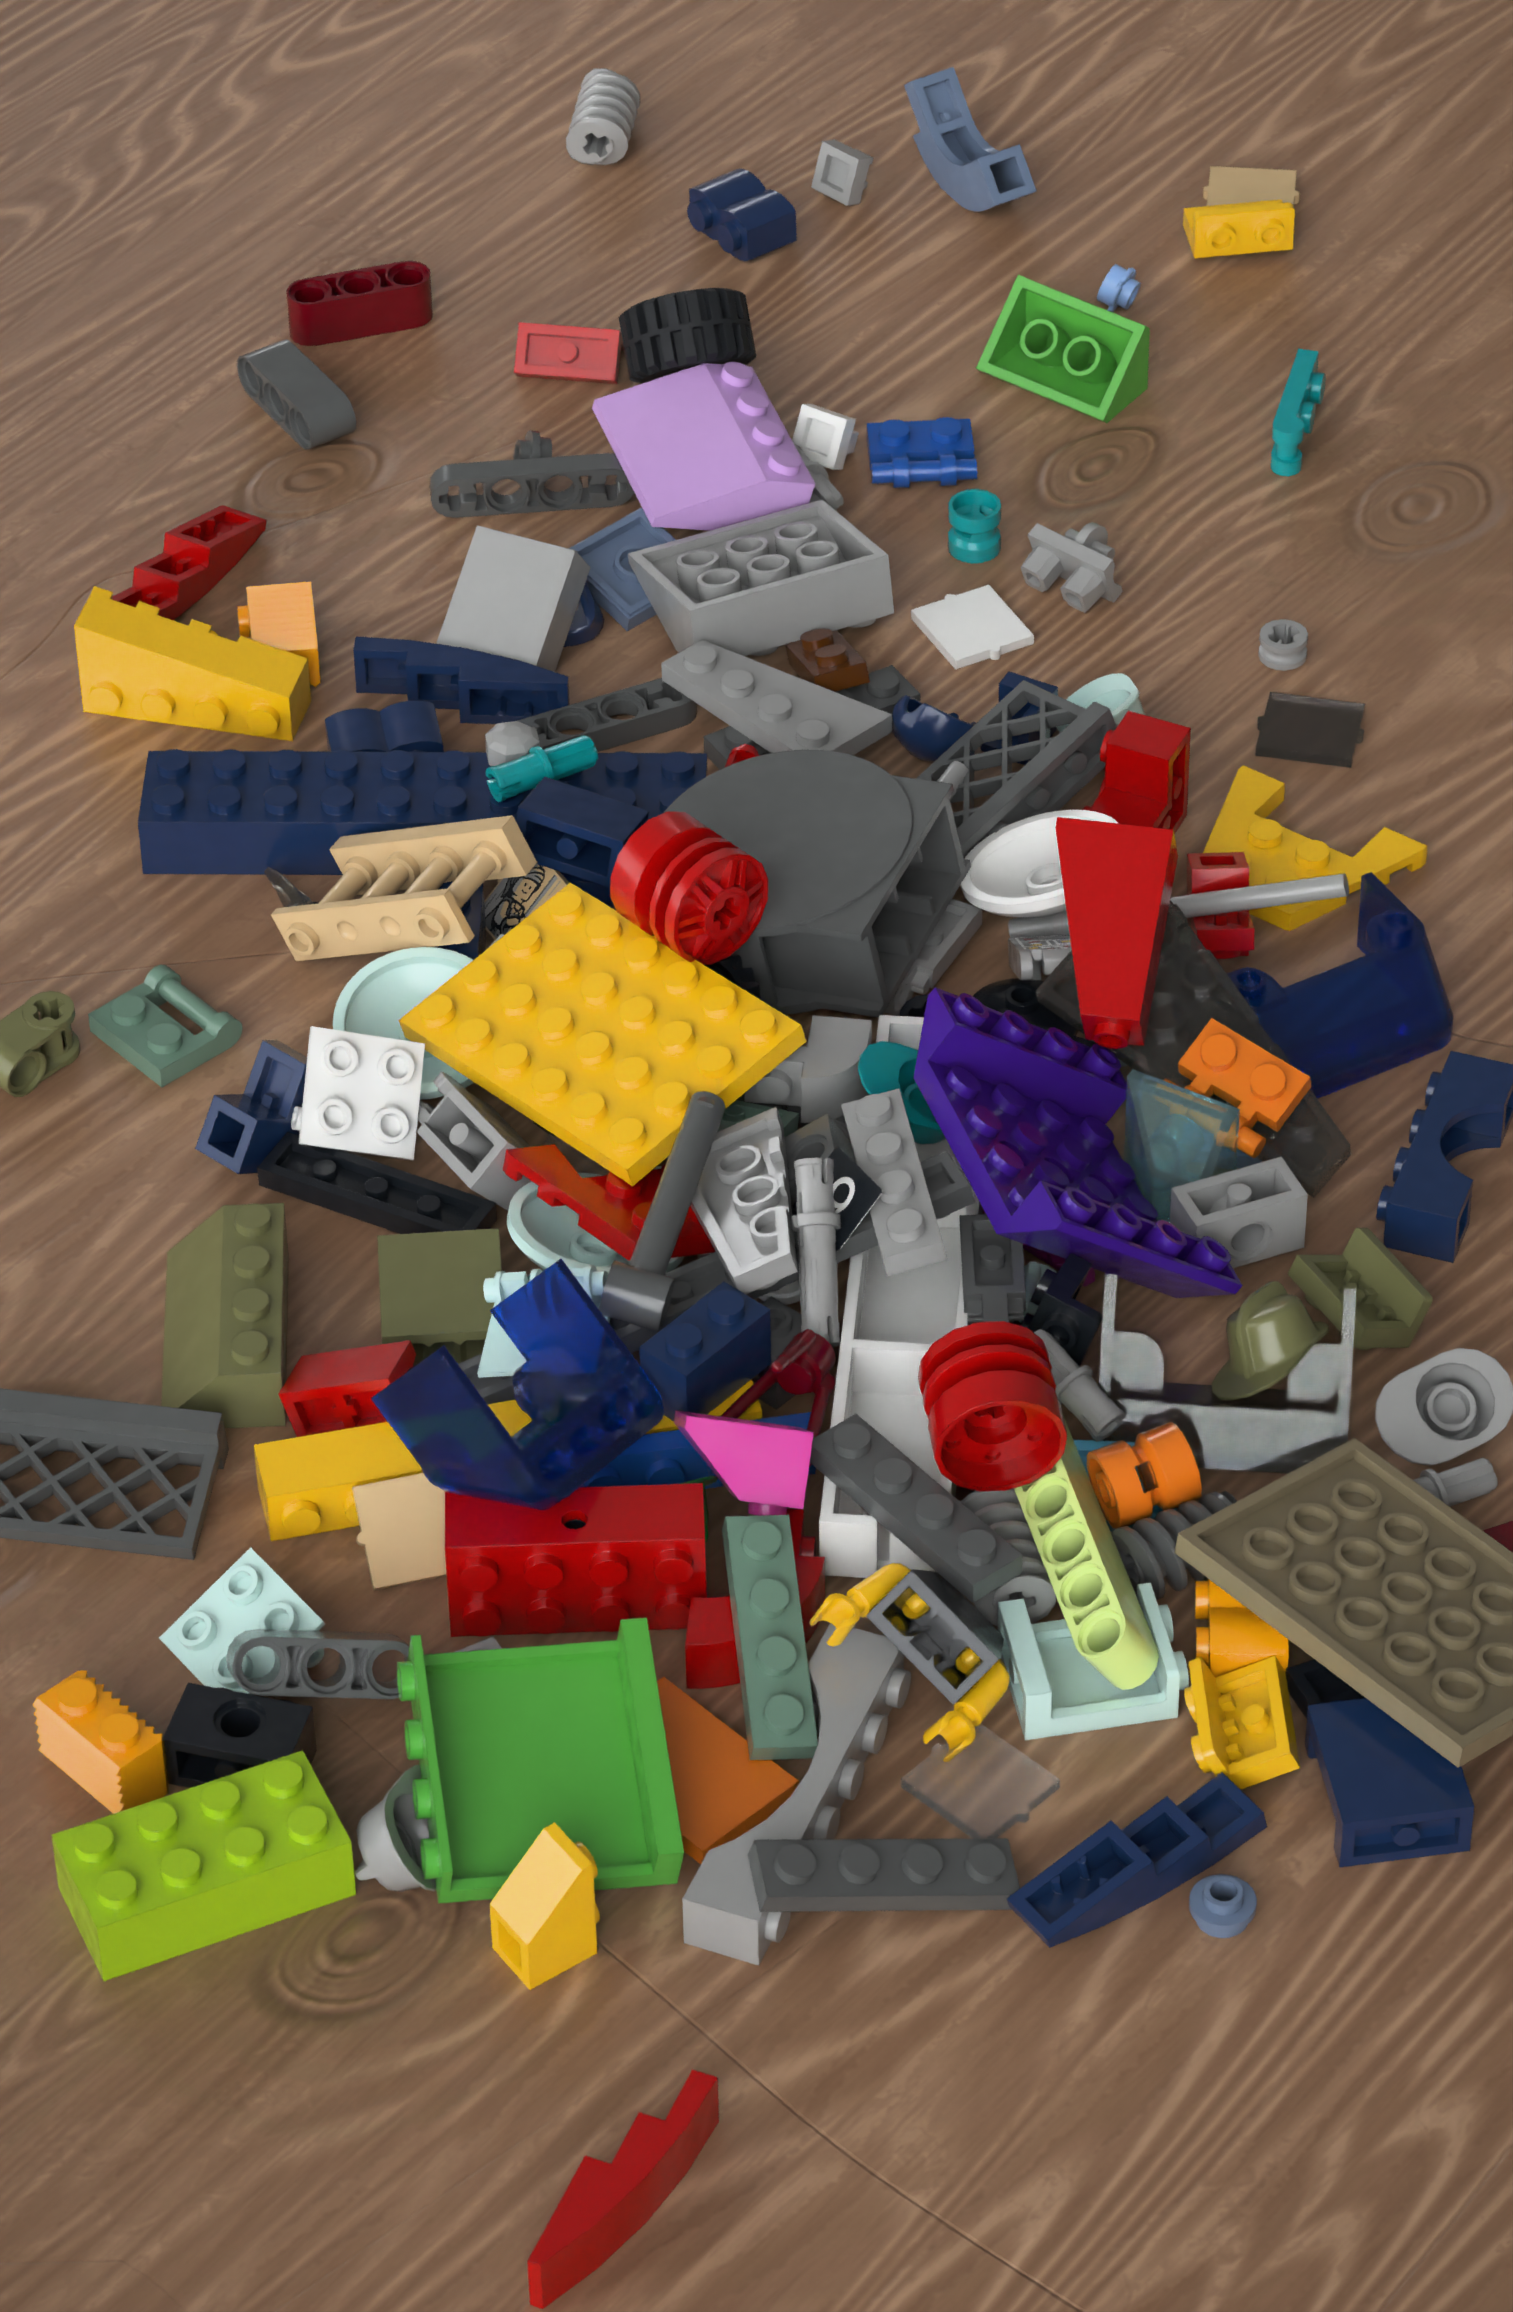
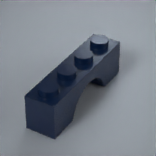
[1376,1051,1513,1263]

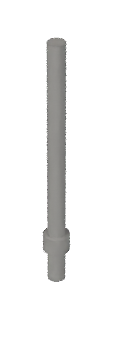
[1008,873,1349,938]

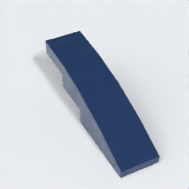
[353,636,570,724]
[1007,1772,1267,1948]

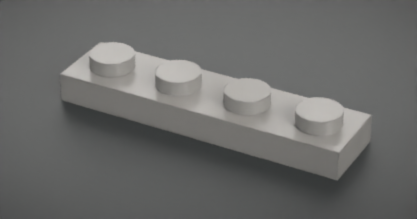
[841,1088,948,1276]

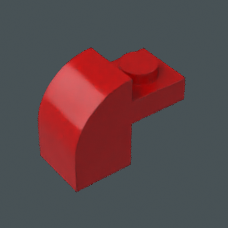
[1187,852,1255,959]

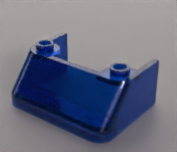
[1173,872,1454,1102]
[371,1259,664,1510]

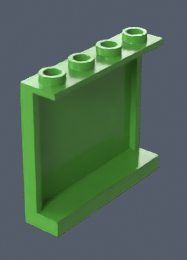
[397,1618,684,1904]

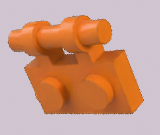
[1154,1018,1312,1159]

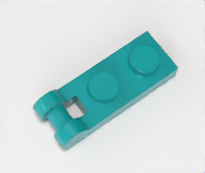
[1271,349,1326,476]

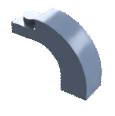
[904,67,1037,212]

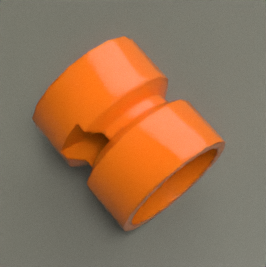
[1087,1422,1202,1529]

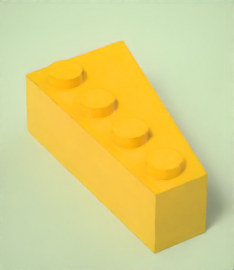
[74,586,311,741]

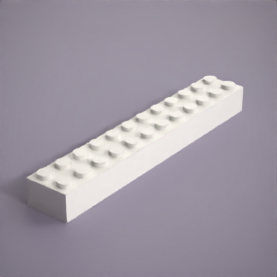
[819,1015,983,1578]

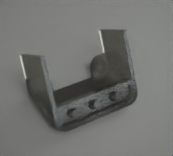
[1098,1268,1357,1474]

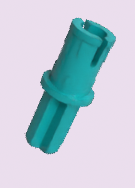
[485,735,598,802]

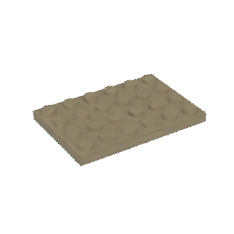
[1174,1438,1513,1768]

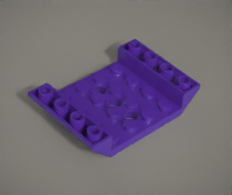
[913,987,1243,1298]

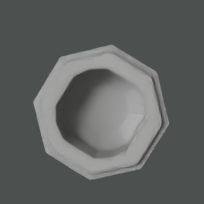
[485,721,540,766]

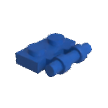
[867,417,977,488]

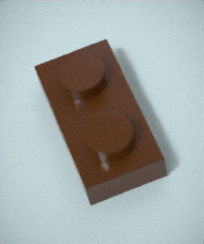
[785,629,870,692]

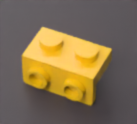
[1183,199,1295,258]
[1184,1656,1300,1790]

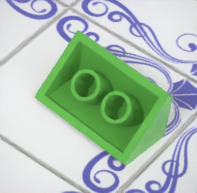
[976,275,1150,423]

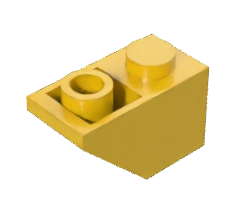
[490,1823,600,1990]

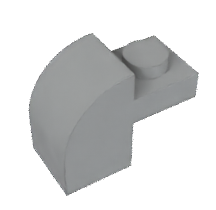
[745,1015,872,1123]

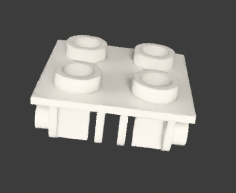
[291,1026,425,1161]

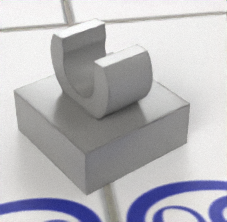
[811,139,874,206]

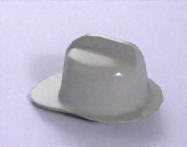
[1375,1348,1513,1466]
[355,1765,436,1892]

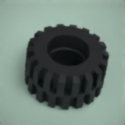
[619,288,756,384]

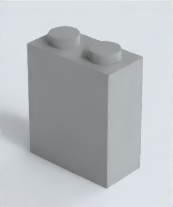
[436,525,591,672]

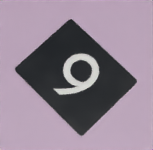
[793,1146,883,1252]

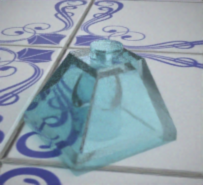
[1124,1069,1240,1223]

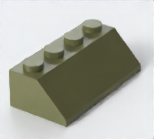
[161,1203,289,1428]

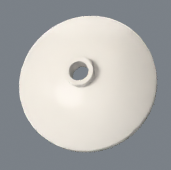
[960,810,1118,917]

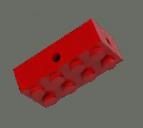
[445,1483,707,1637]

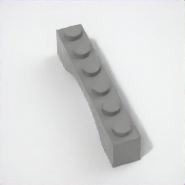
[682,1623,911,1966]

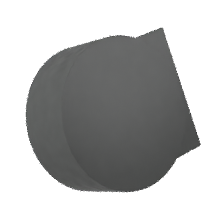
[664,750,971,1017]

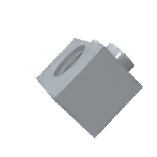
[1170,1156,1308,1268]

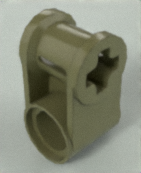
[0,991,80,1097]

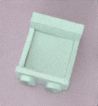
[998,1583,1189,1740]

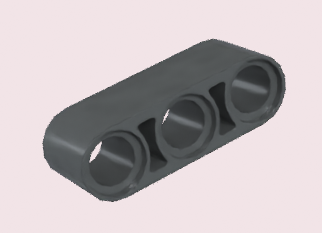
[237,339,356,450]
[226,1629,409,1699]

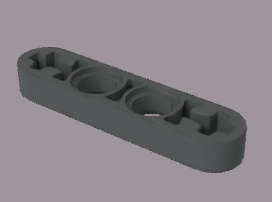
[429,453,634,518]
[517,678,697,752]

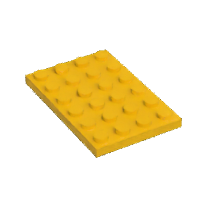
[399,883,807,1186]

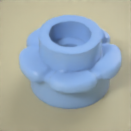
[1097,264,1141,312]

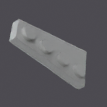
[661,640,892,755]
[667,1107,798,1294]

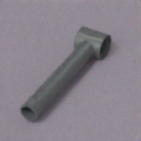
[599,1091,726,1332]

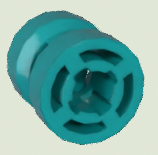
[948,489,1001,564]

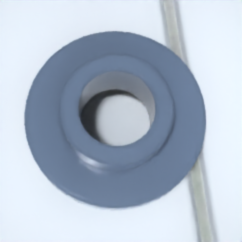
[1189,1874,1257,1938]

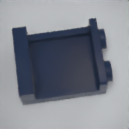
[1305,1698,1474,1868]

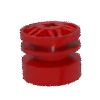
[610,811,768,965]
[918,1321,1067,1492]

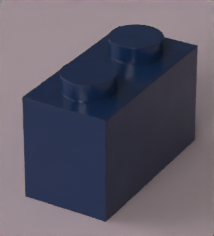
[516,777,649,888]
[639,1281,771,1421]

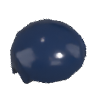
[892,695,976,763]

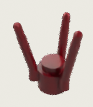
[721,1329,836,1467]

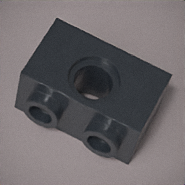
[163,1683,317,1788]

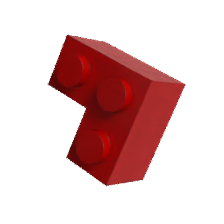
[1083,711,1191,834]

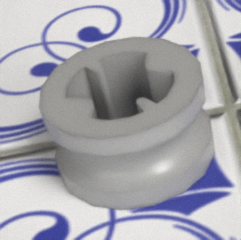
[1258,619,1308,671]

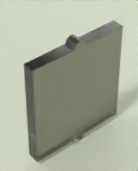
[1255,692,1365,768]

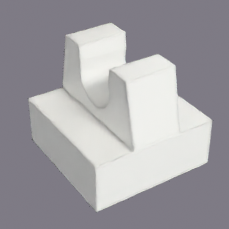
[792,404,859,470]

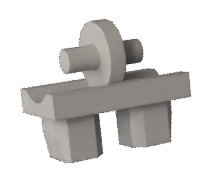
[1021,522,1123,613]

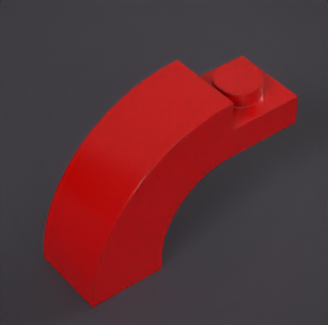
[685,1509,825,1689]

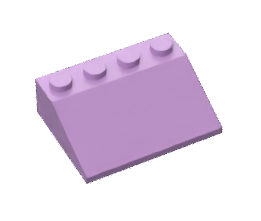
[592,362,815,531]

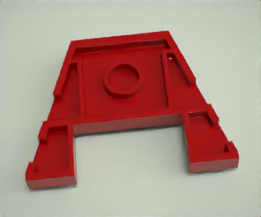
[503,1144,716,1262]

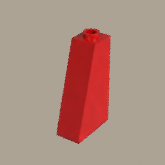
[1055,817,1178,1049]

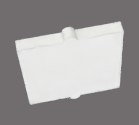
[911,585,1034,670]

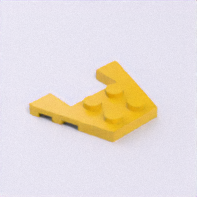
[1203,765,1428,932]

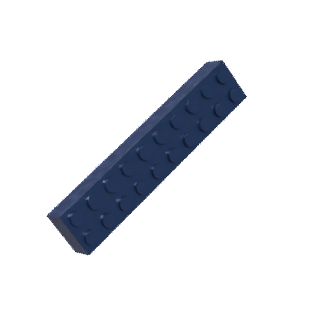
[138,749,708,875]

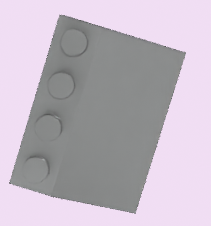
[628,499,894,656]

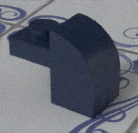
[195,1040,307,1174]

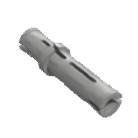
[792,1157,841,1347]

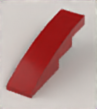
[112,505,266,620]
[527,2069,719,2309]

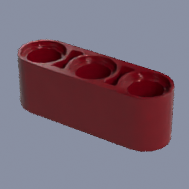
[286,261,433,346]

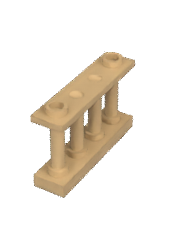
[271,815,537,961]

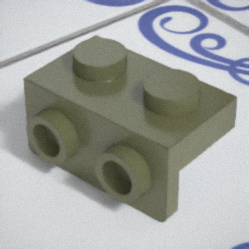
[1288,1228,1433,1350]

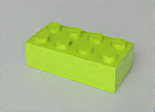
[51,1750,356,1981]

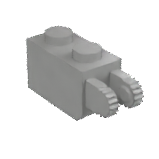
[417,1072,531,1211]

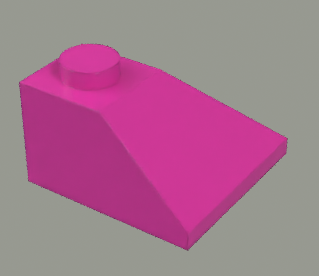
[674,1410,814,1516]

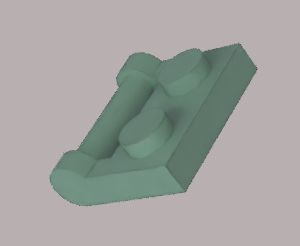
[88,964,243,1087]

